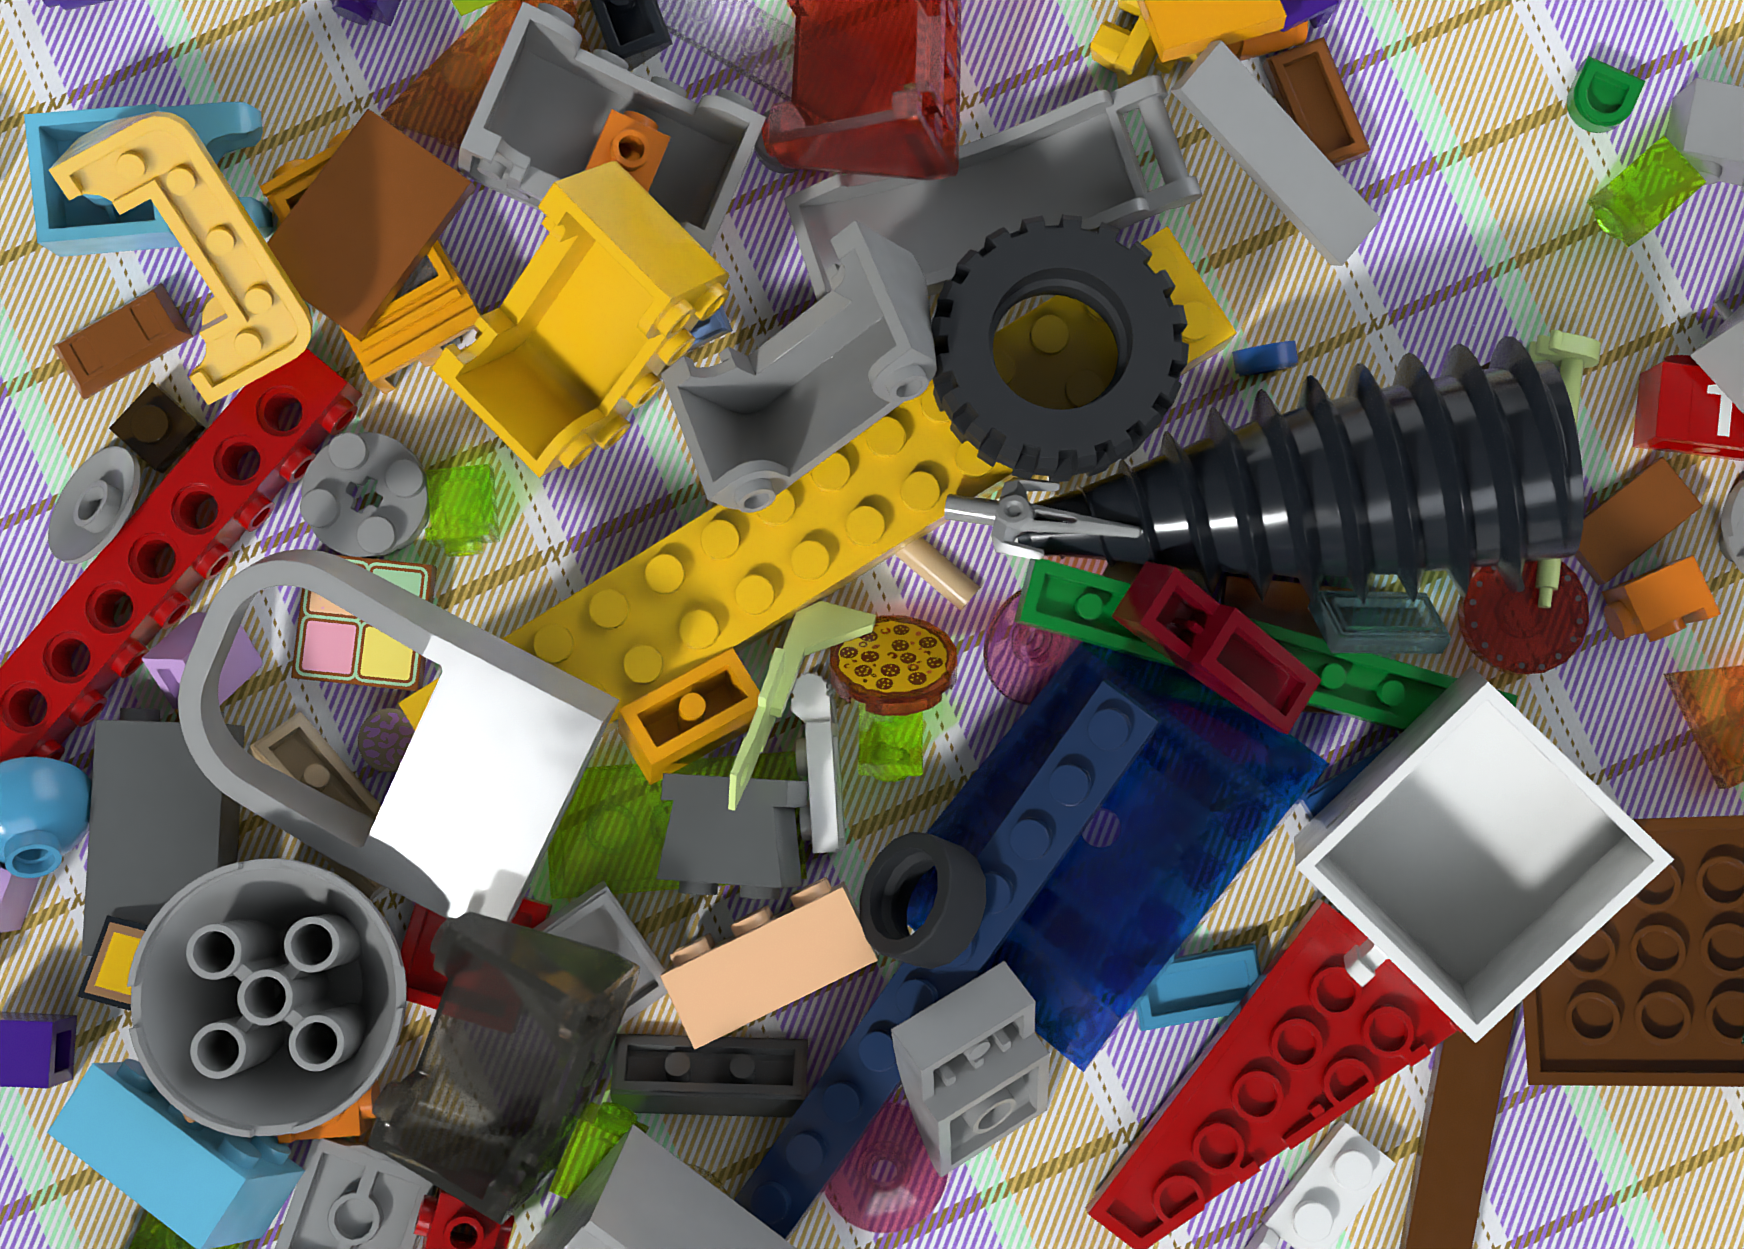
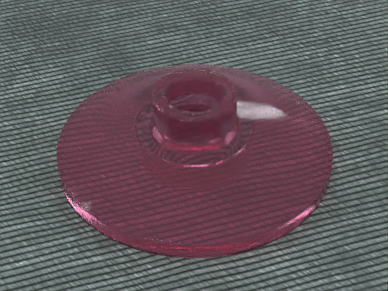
[983,589,1096,705]
[824,1102,948,1233]

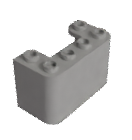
[457,1,766,253]

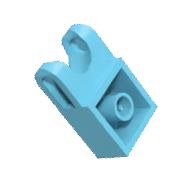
[24,102,273,257]

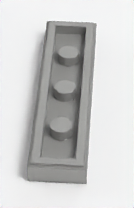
[1170,40,1381,266]

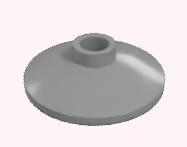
[48,446,140,564]

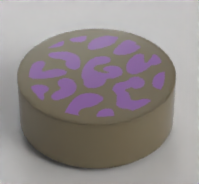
[358,708,415,772]

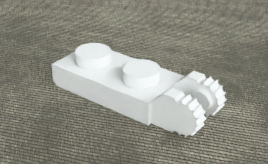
[791,671,846,853]
[1244,1119,1396,1249]

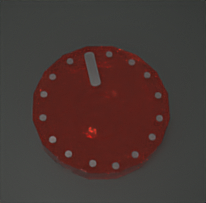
[1457,561,1590,676]

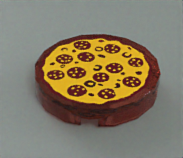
[830,615,957,716]

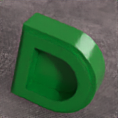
[1567,56,1645,133]

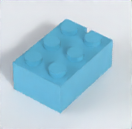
[47,1059,305,1249]

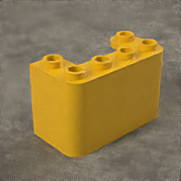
[431,161,730,478]

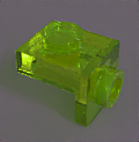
[858,679,924,782]

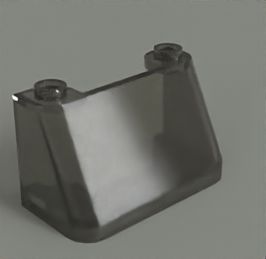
[368,911,640,1225]

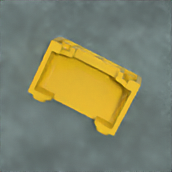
[49,111,313,405]

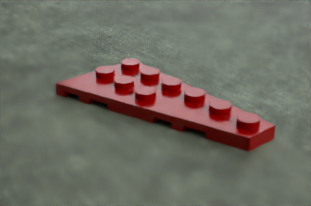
[1085,898,1463,1249]

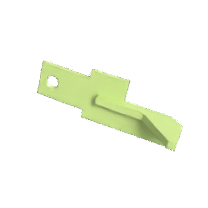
[728,601,876,811]

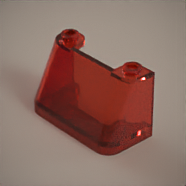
[762,0,962,181]

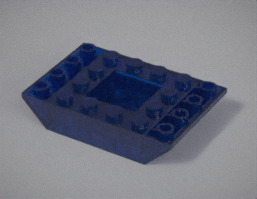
[907,641,1330,1072]

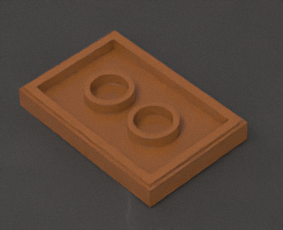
[267,109,475,342]

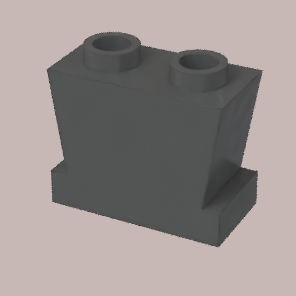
[656,773,808,900]

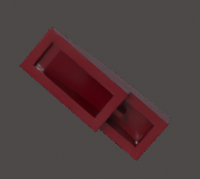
[1111,561,1322,735]

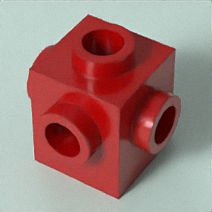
[413,1173,515,1249]

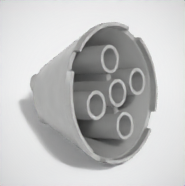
[127,858,406,1138]

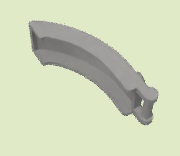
[784,75,1202,302]

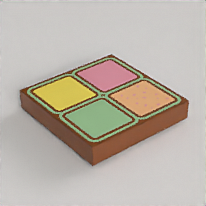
[291,555,437,691]

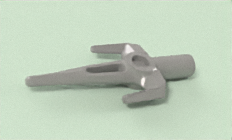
[944,477,1141,560]

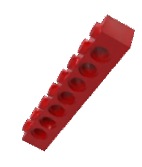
[0,347,363,763]

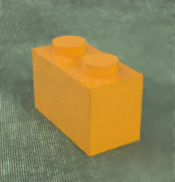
[618,647,760,785]

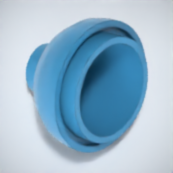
[0,757,92,878]

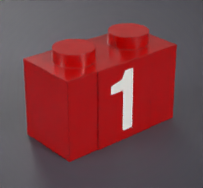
[1632,355,1744,461]

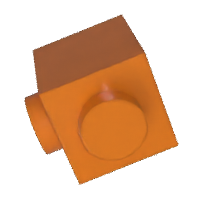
[584,109,671,192]

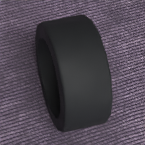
[860,832,986,969]

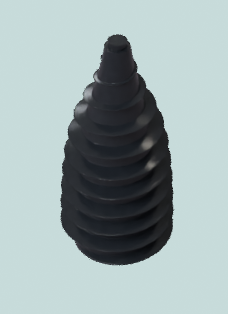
[1017,336,1584,606]

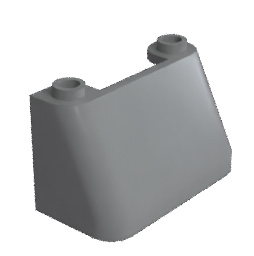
[661,220,937,513]

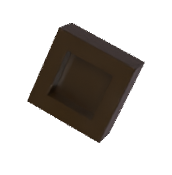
[109,382,205,474]

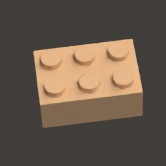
[660,876,878,1050]

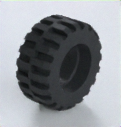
[931,214,1189,482]

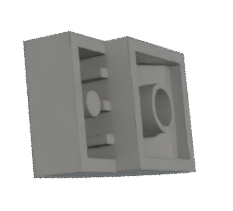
[891,961,1050,1177]

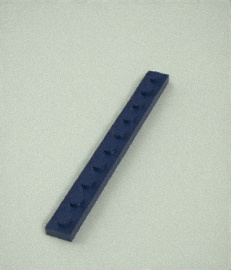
[734,680,1163,1241]

